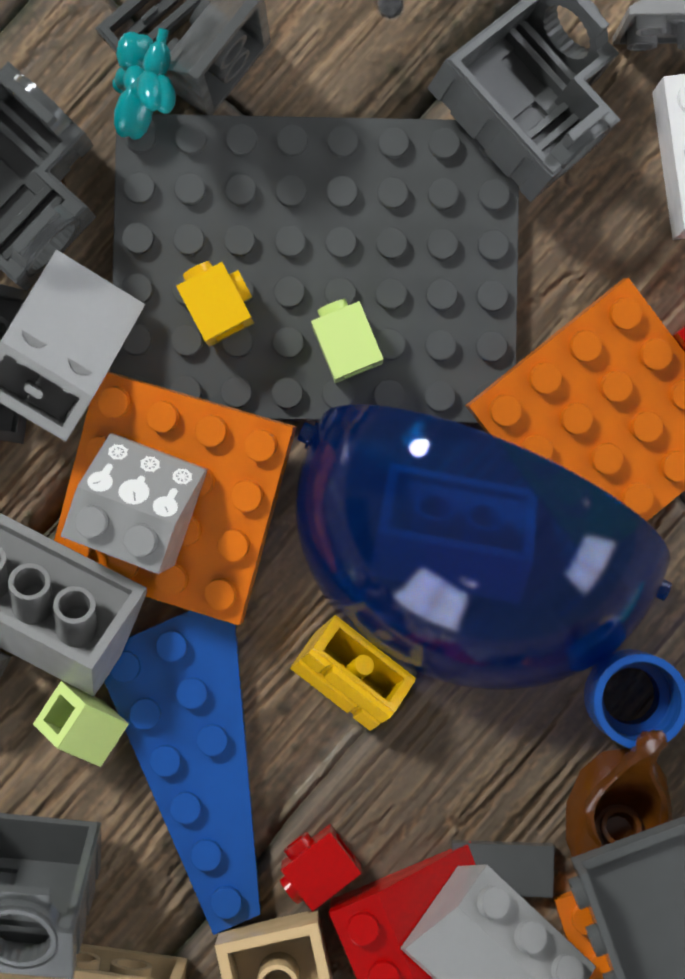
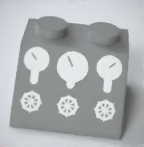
[61,433,208,574]

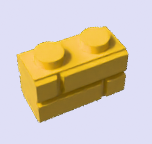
[290,615,416,731]

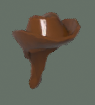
[565,730,673,857]

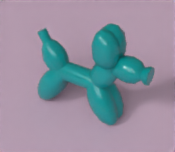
[112,28,176,140]

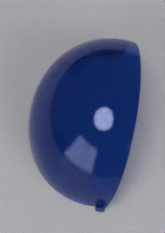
[295,404,672,690]

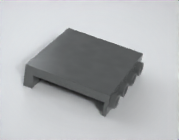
[568,816,685,979]

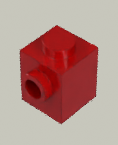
[280,824,362,912]

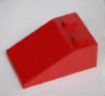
[329,840,476,979]

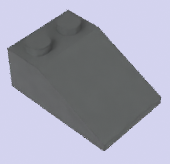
[166,0,271,115]

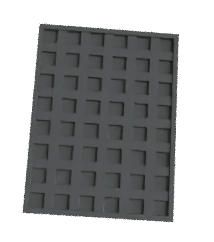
[111,114,519,424]

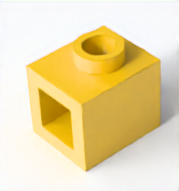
[176,261,254,347]

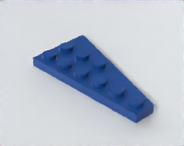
[104,611,261,935]

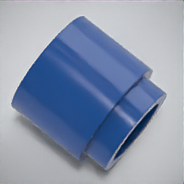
[584,649,685,748]

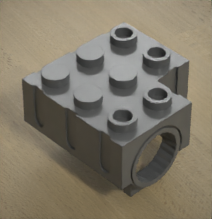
[427,0,621,202]
[0,61,96,291]
[0,813,101,979]

